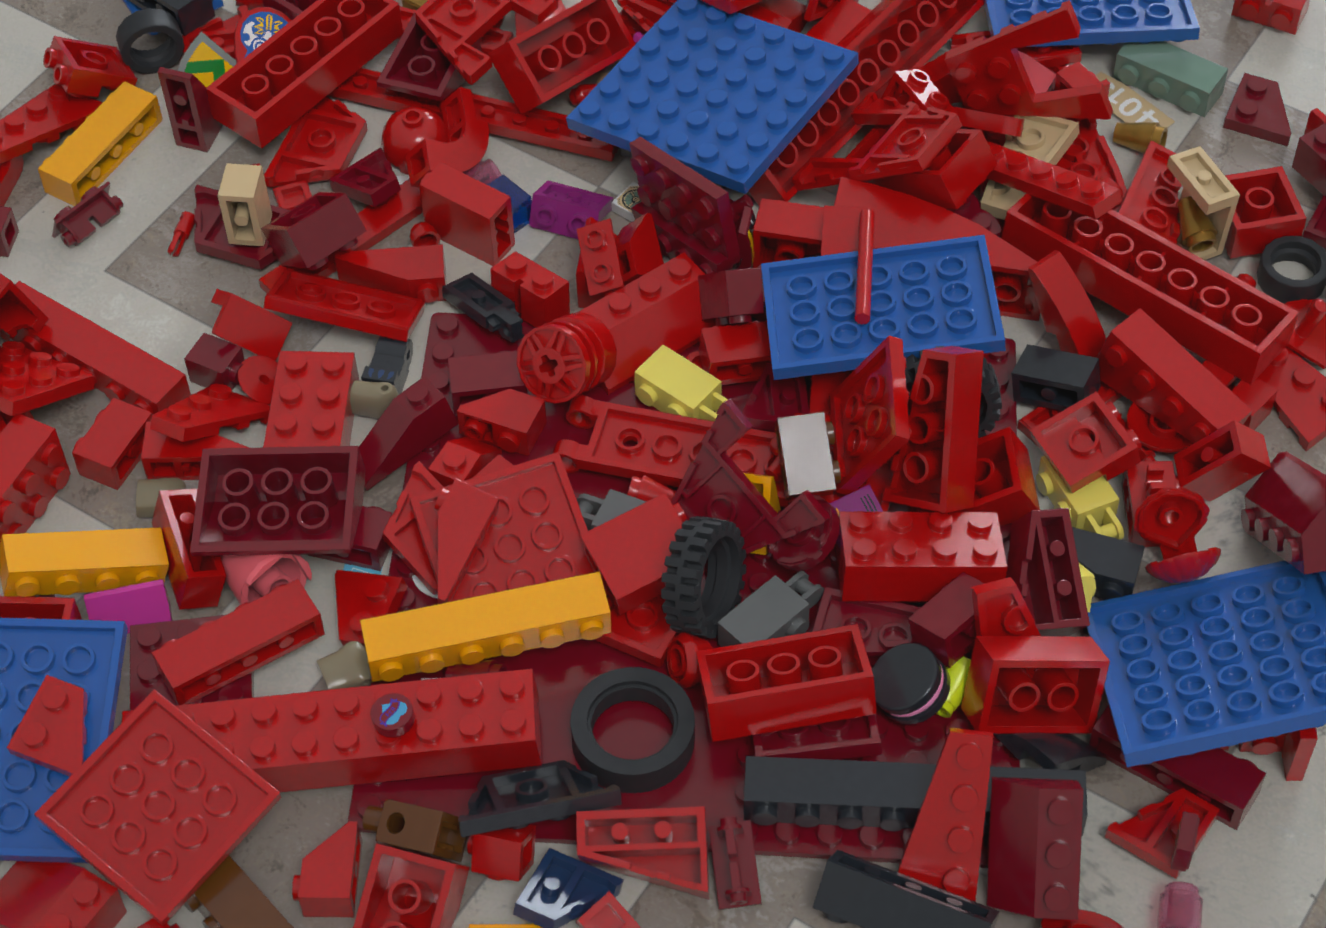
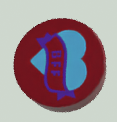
[371,693,415,737]

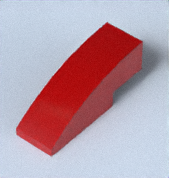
[1028,250,1107,357]

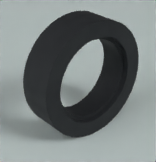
[570,667,695,793]

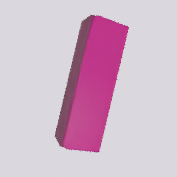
[84,579,173,634]

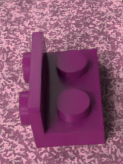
[529,180,613,239]

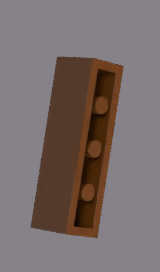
[184,855,293,928]

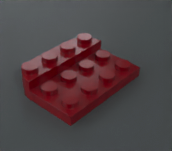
[629,136,740,274]

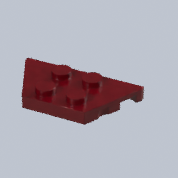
[194,185,289,270]

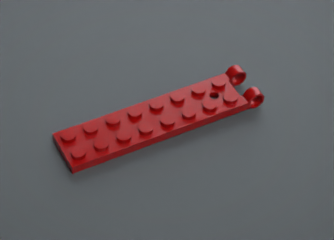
[552,395,894,512]

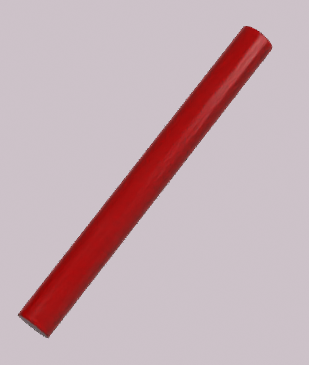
[855,209,875,324]

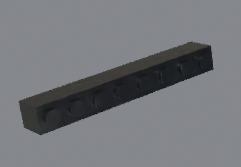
[744,756,1088,836]

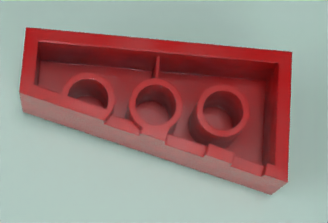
[1096,308,1253,443]
[882,346,984,513]

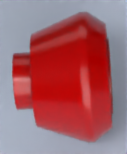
[666,632,714,688]

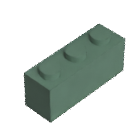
[1113,41,1228,118]

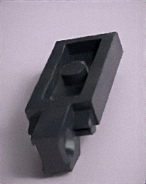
[442,272,524,343]

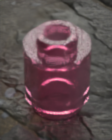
[1157,882,1203,928]

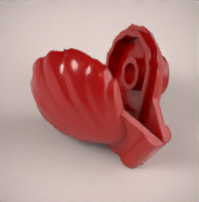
[1134,487,1221,583]

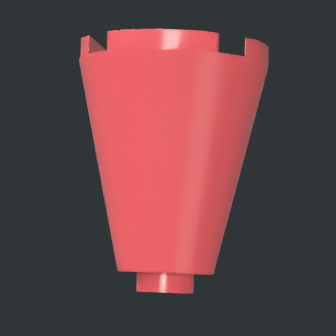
[220,554,312,605]

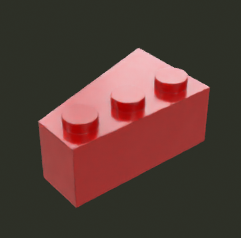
[576,806,710,900]

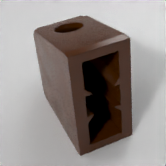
[362,799,468,862]

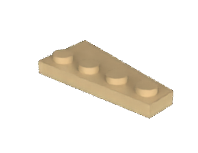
[980,115,1080,220]

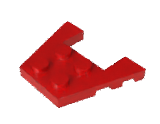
[415,0,559,85]

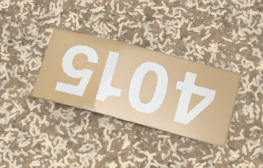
[1096,72,1175,128]

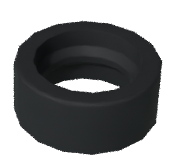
[116,8,185,74]
[1257,236,1326,304]

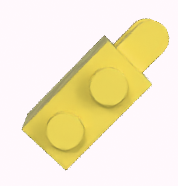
[634,345,728,421]
[1036,455,1124,540]

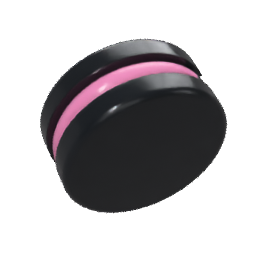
[872,643,951,725]

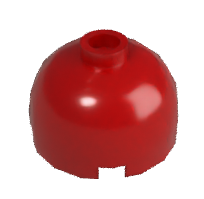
[381,106,447,175]

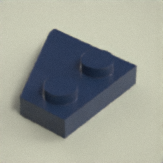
[513,848,624,928]

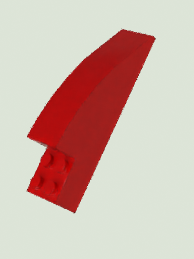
[753,177,1041,321]

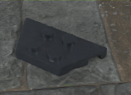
[458,760,622,837]

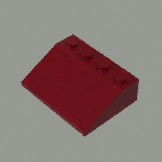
[190,446,366,556]

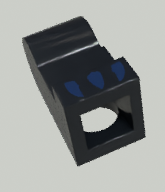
[361,336,413,394]

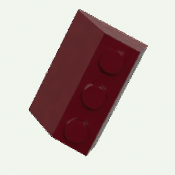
[986,777,1084,920]

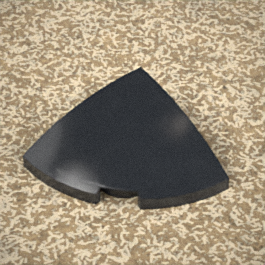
[994,733,1107,772]

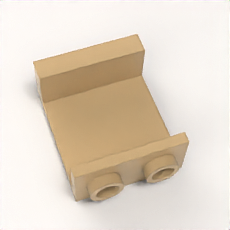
[1167,146,1240,260]

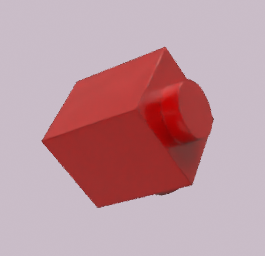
[467,824,536,882]

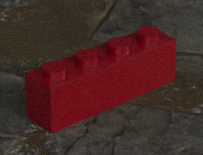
[1089,705,1266,831]

